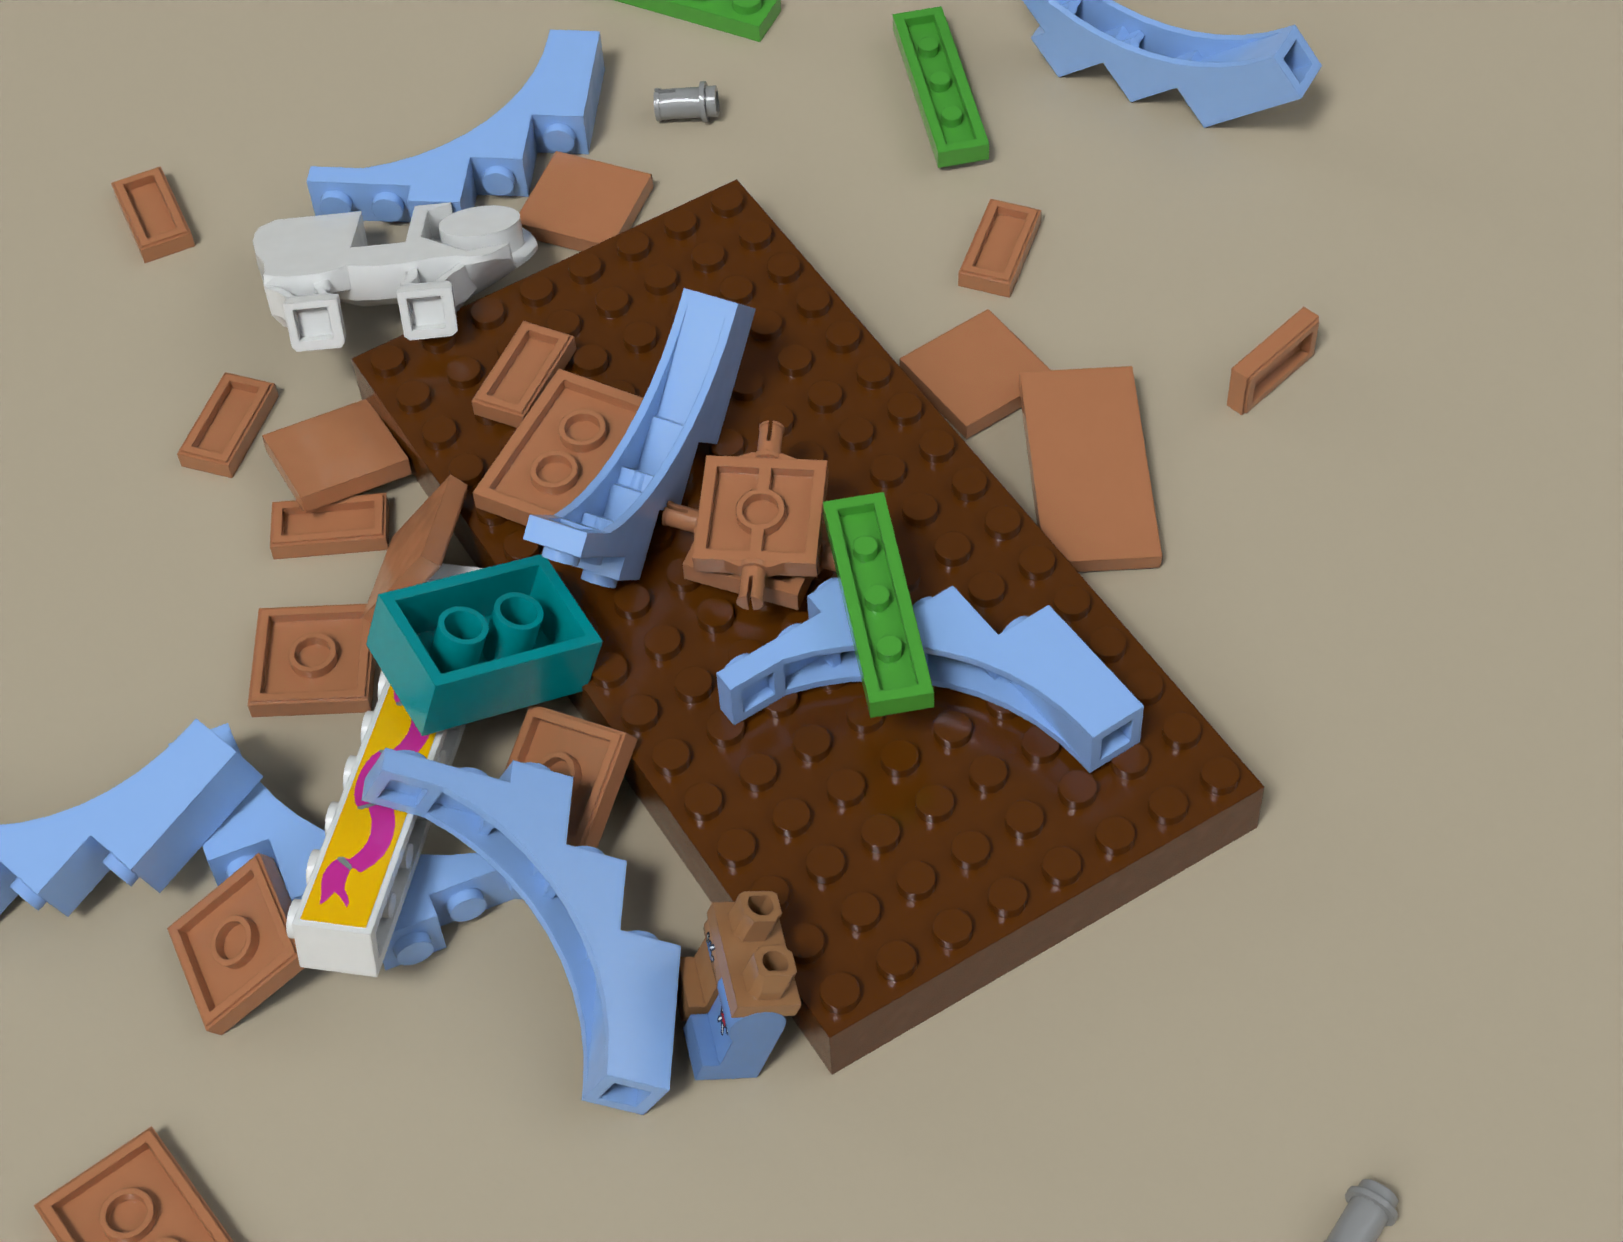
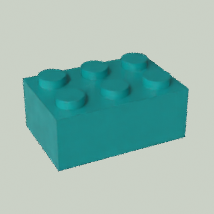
[366,554,603,736]

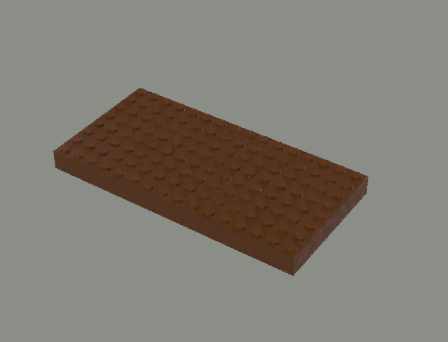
[351,179,1264,1075]

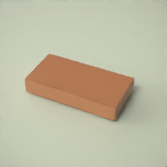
[111,166,195,263]
[958,199,1041,298]
[1227,307,1319,415]
[471,321,576,428]
[177,372,279,478]
[270,493,390,560]

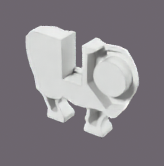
[253,202,538,352]

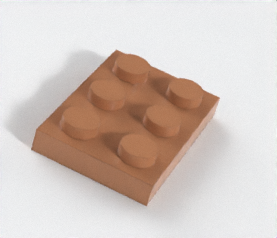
[473,369,643,526]

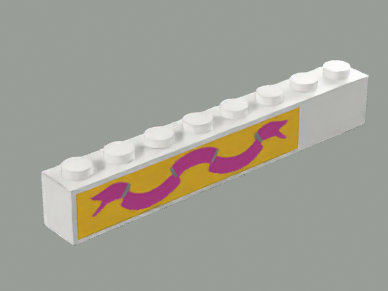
[286,563,483,977]

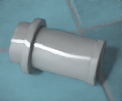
[654,81,720,122]
[1324,1179,1398,1242]

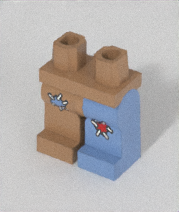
[677,891,801,1080]

